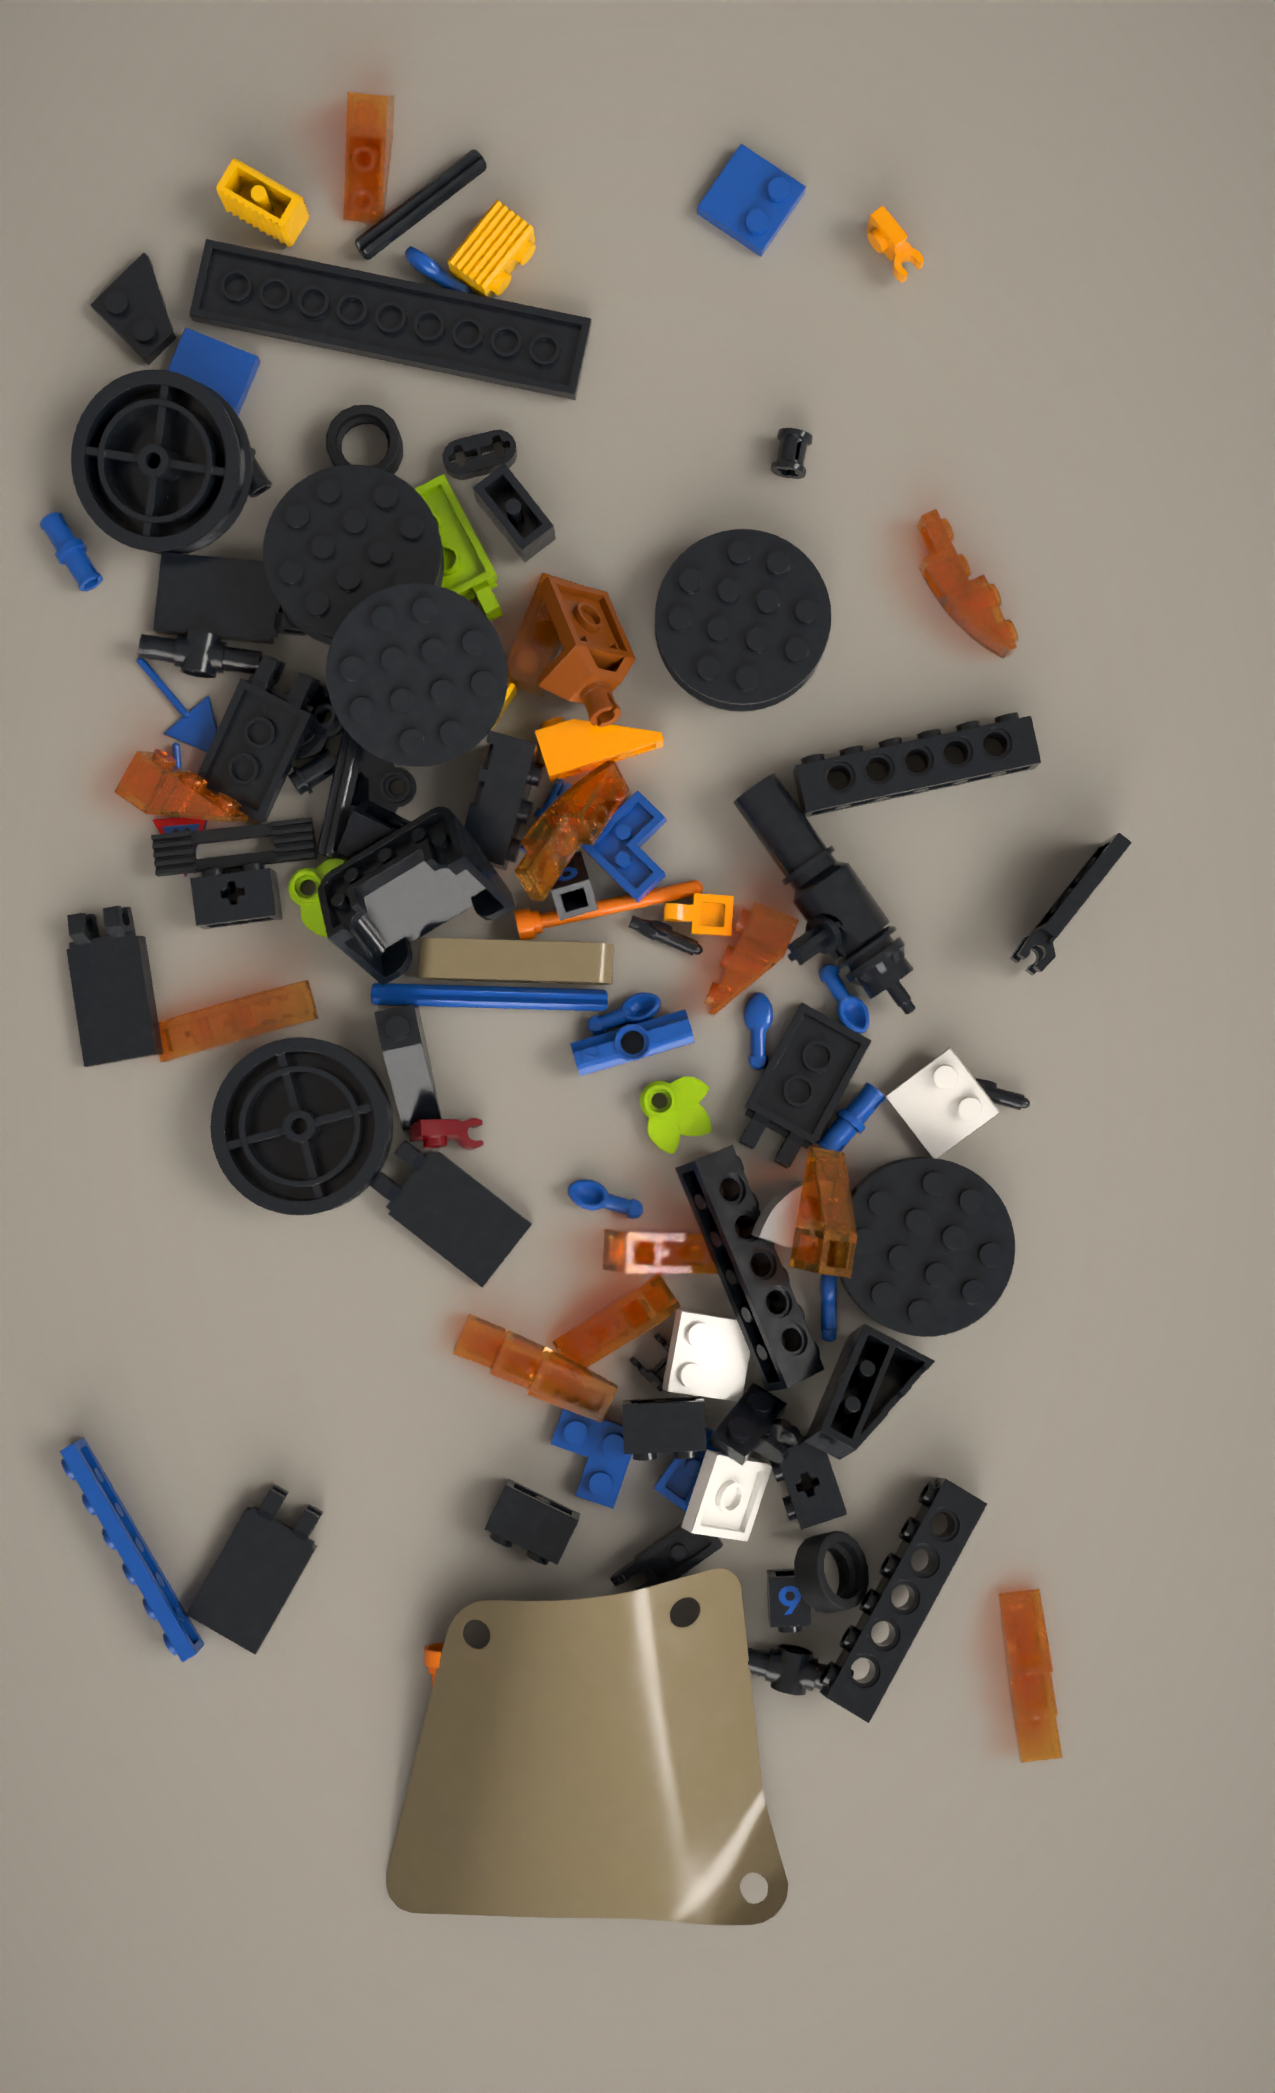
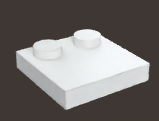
[886,1047,999,1159]
[662,1309,750,1402]
[681,1449,772,1542]

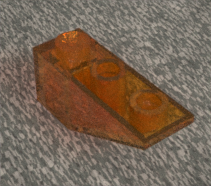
[343,91,395,223]
[114,749,249,822]
[704,902,799,1017]
[789,1146,857,1278]

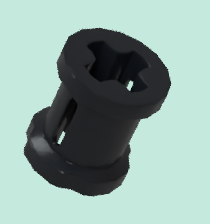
[771,428,813,479]

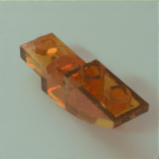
[917,509,1018,659]
[515,760,629,901]

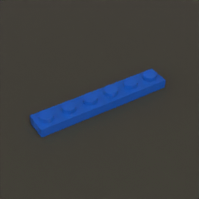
[59,1438,205,1663]

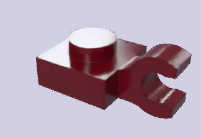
[409,1118,484,1150]

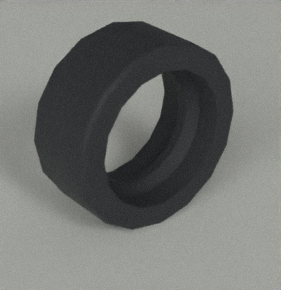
[326,405,403,474]
[794,1531,869,1613]

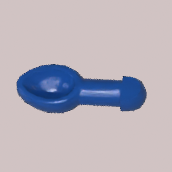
[405,246,472,294]
[819,964,870,1034]
[587,992,661,1036]
[744,992,773,1070]
[567,1179,643,1219]
[820,1263,837,1342]

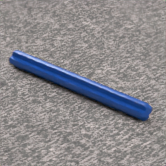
[371,983,608,1011]

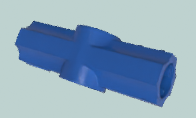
[570,1009,695,1077]

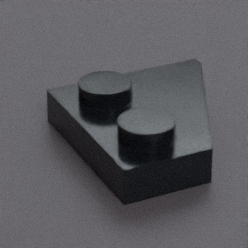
[90,253,176,365]

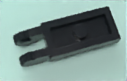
[610,1522,723,1591]

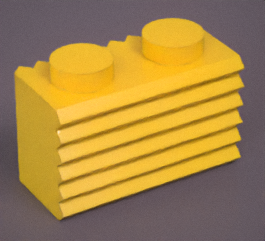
[216,158,310,248]
[447,200,536,298]

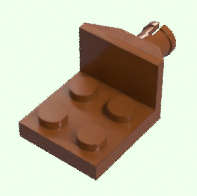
[536,576,636,727]

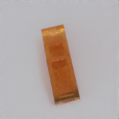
[159,980,319,1063]
[453,1314,618,1423]
[999,1589,1063,1763]

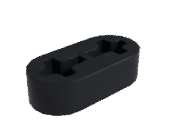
[443,430,517,480]

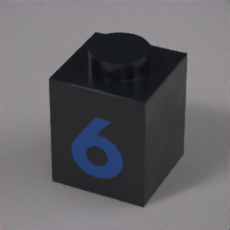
[542,851,598,921]
[767,1569,811,1633]

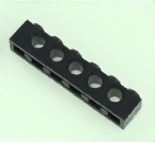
[793,712,1041,817]
[675,1145,825,1392]
[819,1477,987,1723]

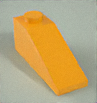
[535,717,664,783]

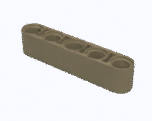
[418,937,614,985]

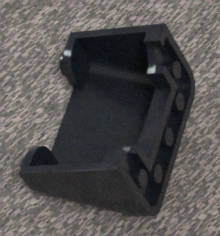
[318,806,516,986]

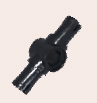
[139,630,263,678]
[748,1644,854,1696]

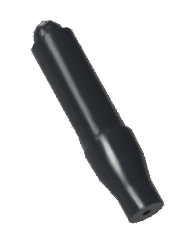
[628,915,703,956]
[975,1078,1030,1110]

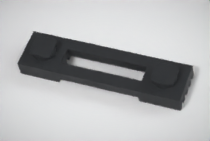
[151,817,317,877]

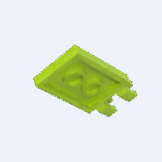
[415,474,503,622]

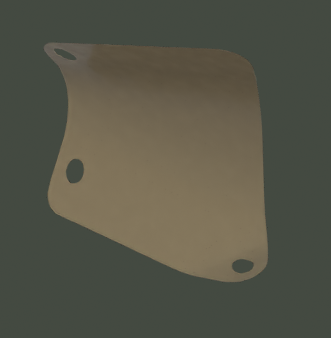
[386,1568,789,1926]

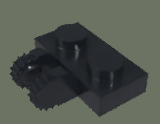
[708,1383,802,1466]

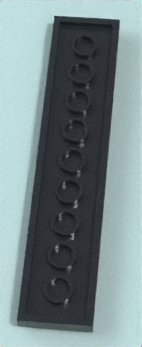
[189,239,592,400]

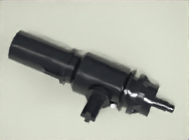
[733,773,916,1015]

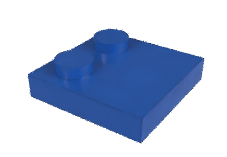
[697,144,806,257]
[167,327,261,416]

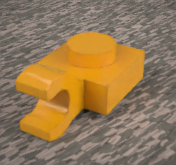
[866,205,924,283]
[663,893,734,937]

